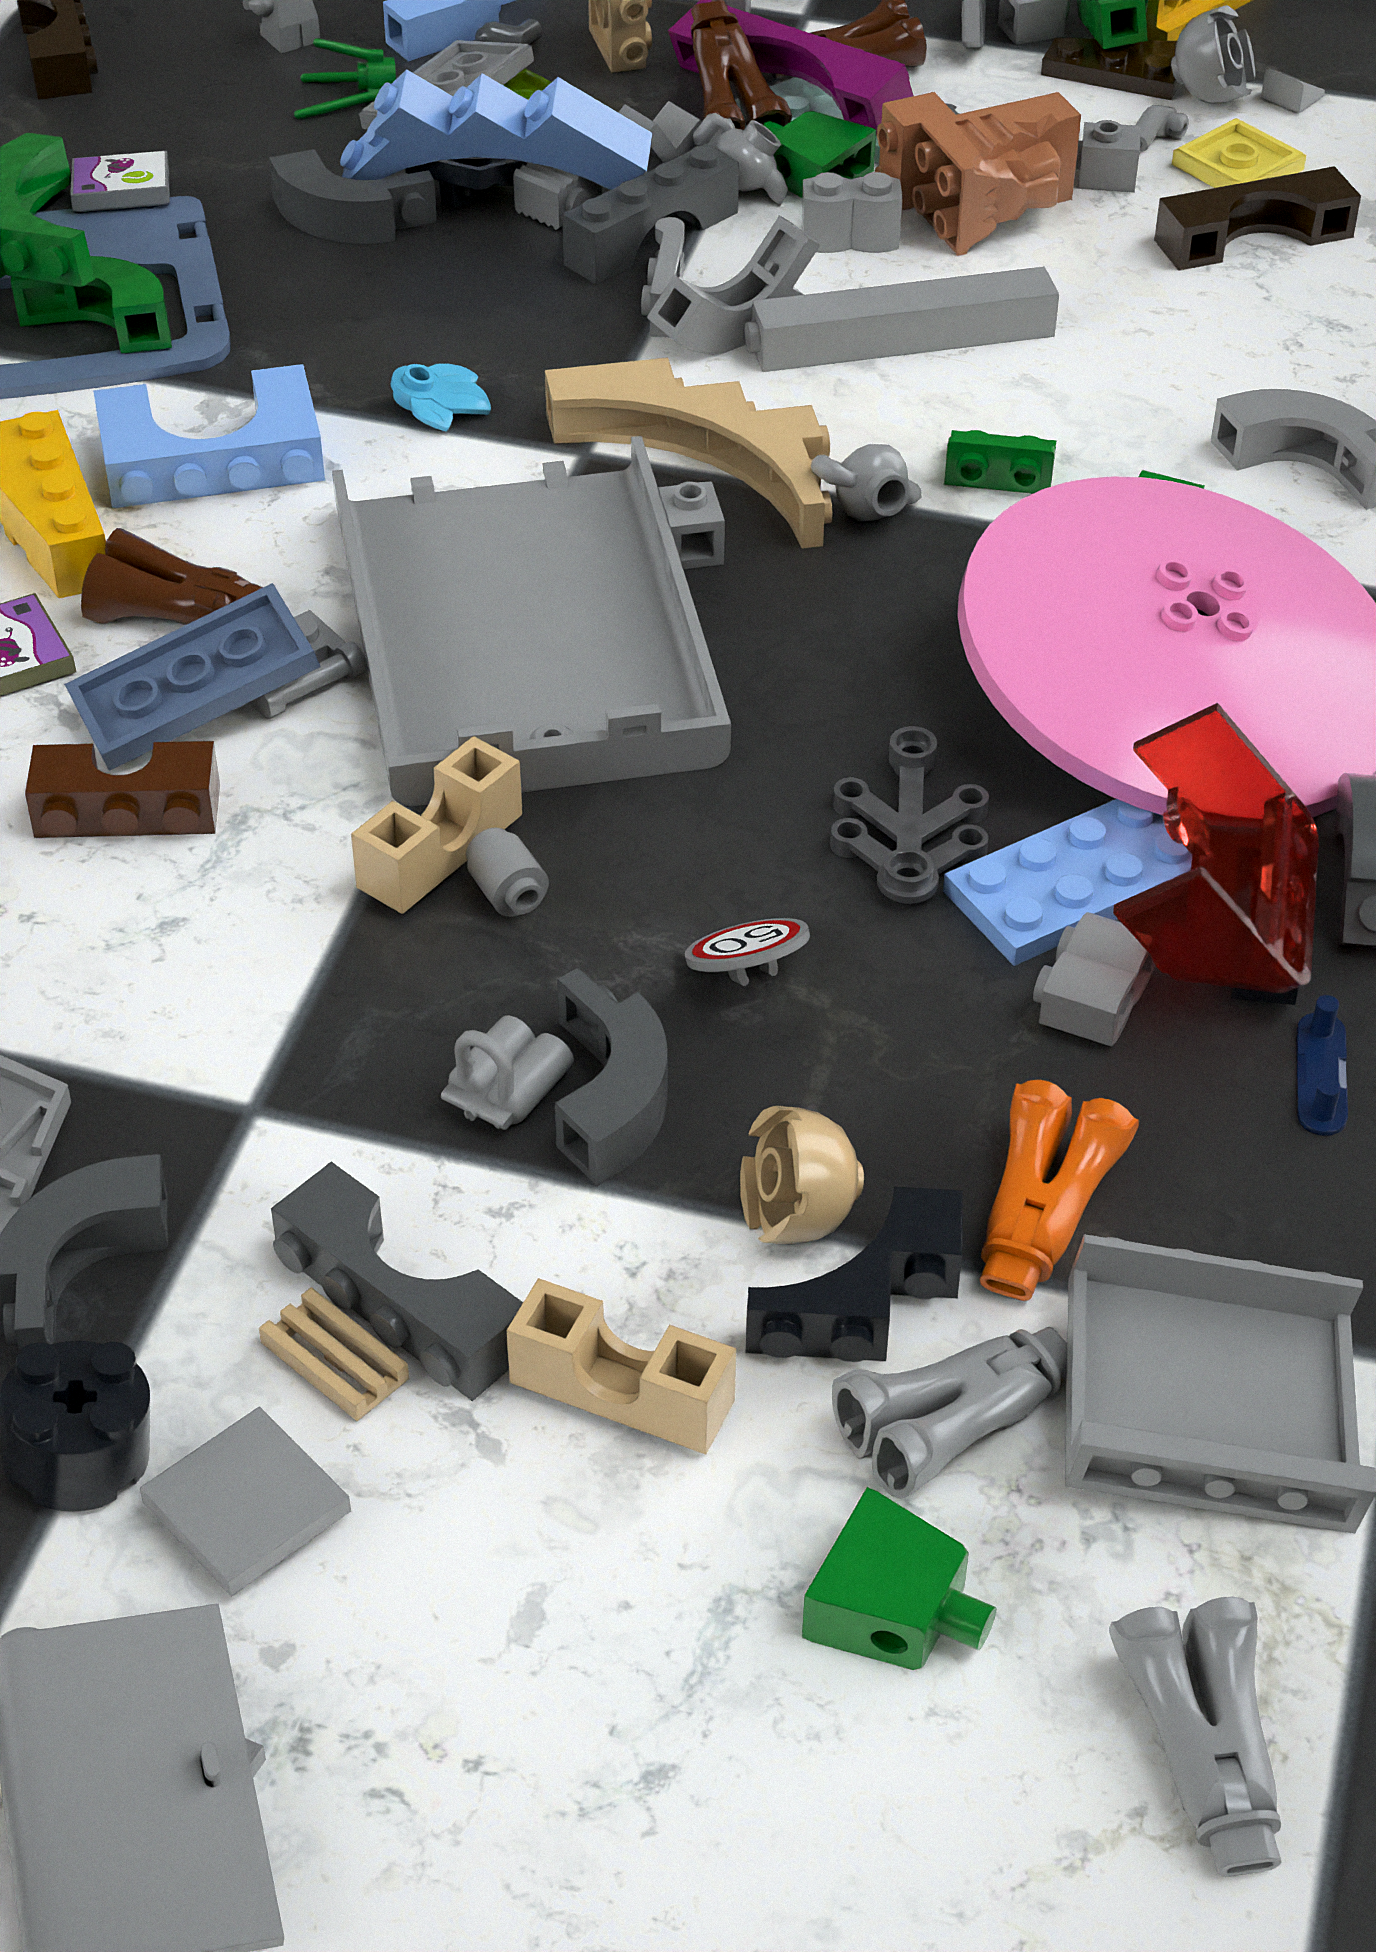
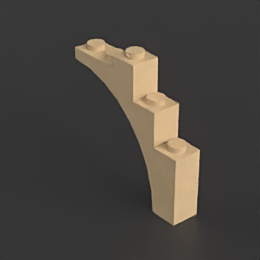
[545,358,832,548]

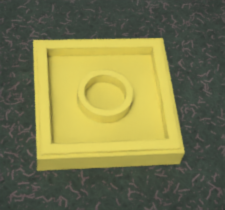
[1172,118,1306,188]

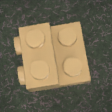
[588,0,652,73]

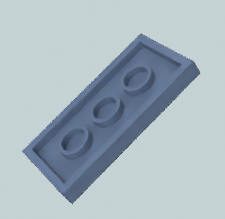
[64,583,321,771]

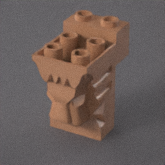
[875,92,1081,256]

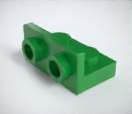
[944,430,1057,494]

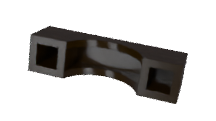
[17,0,98,100]
[1154,166,1361,271]

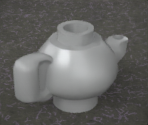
[693,113,788,204]
[811,444,922,522]

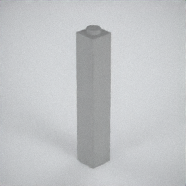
[744,266,1059,372]

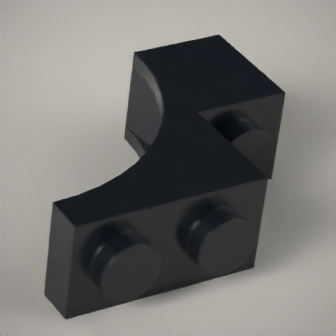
[745,1186,963,1362]

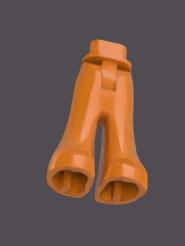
[979,1079,1139,1301]

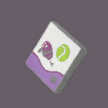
[71,150,170,213]

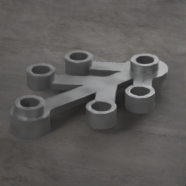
[830,726,989,904]

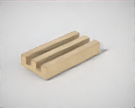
[259,1287,409,1421]

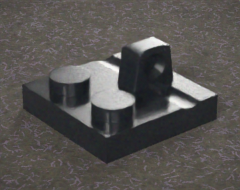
[405,157,528,207]

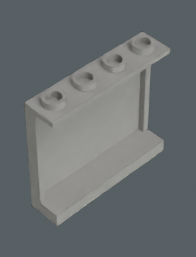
[1065,1234,1376,1534]

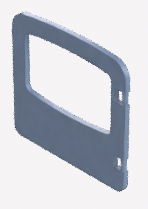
[0,196,231,399]

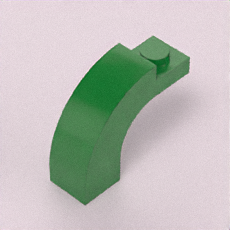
[11,256,172,354]

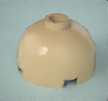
[740,1106,864,1244]

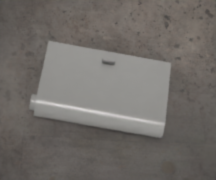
[0,1603,284,1952]

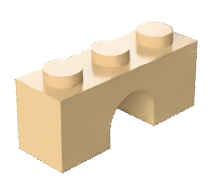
[351,736,522,914]
[506,1278,736,1455]

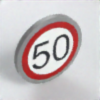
[685,918,810,986]

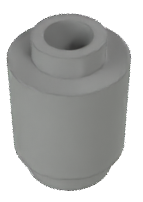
[466,828,549,917]

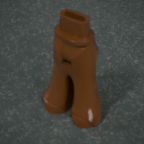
[690,0,792,130]
[771,0,927,79]
[81,528,263,625]

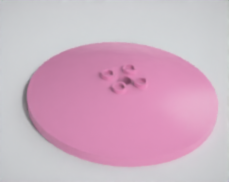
[958,476,1376,827]

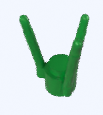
[294,38,396,119]

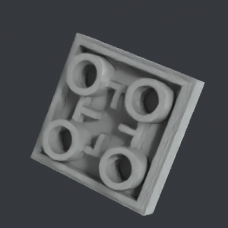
[140,1406,351,1597]

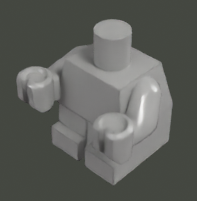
[243,0,320,54]

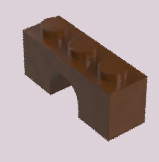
[25,741,220,838]

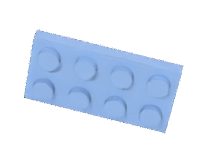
[943,799,1215,966]

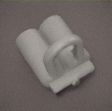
[441,1015,574,1130]

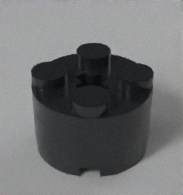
[0,1341,150,1512]

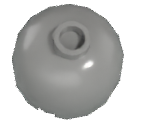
[1171,5,1256,104]

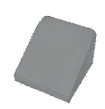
[1261,68,1325,114]

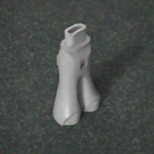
[832,1327,1067,1499]
[1109,1596,1282,1877]

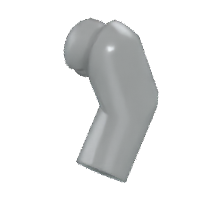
[1135,105,1189,151]

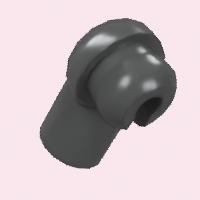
[475,18,542,45]

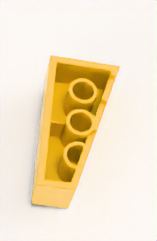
[0,410,106,598]

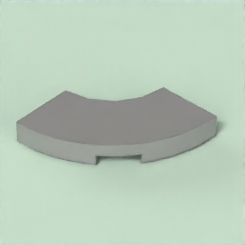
[962,0,986,48]

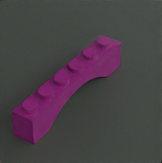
[668,0,914,136]

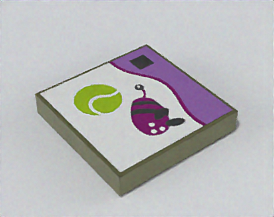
[0,593,76,696]

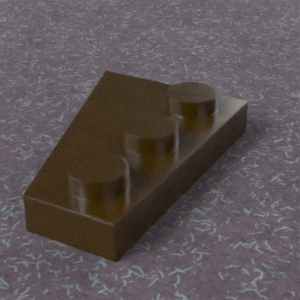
[1041,37,1180,100]

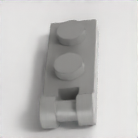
[641,217,684,338]

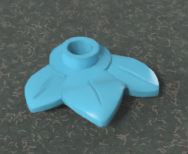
[390,364,491,431]

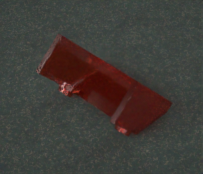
[1113,703,1319,994]

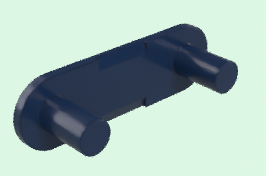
[1297,995,1348,1136]

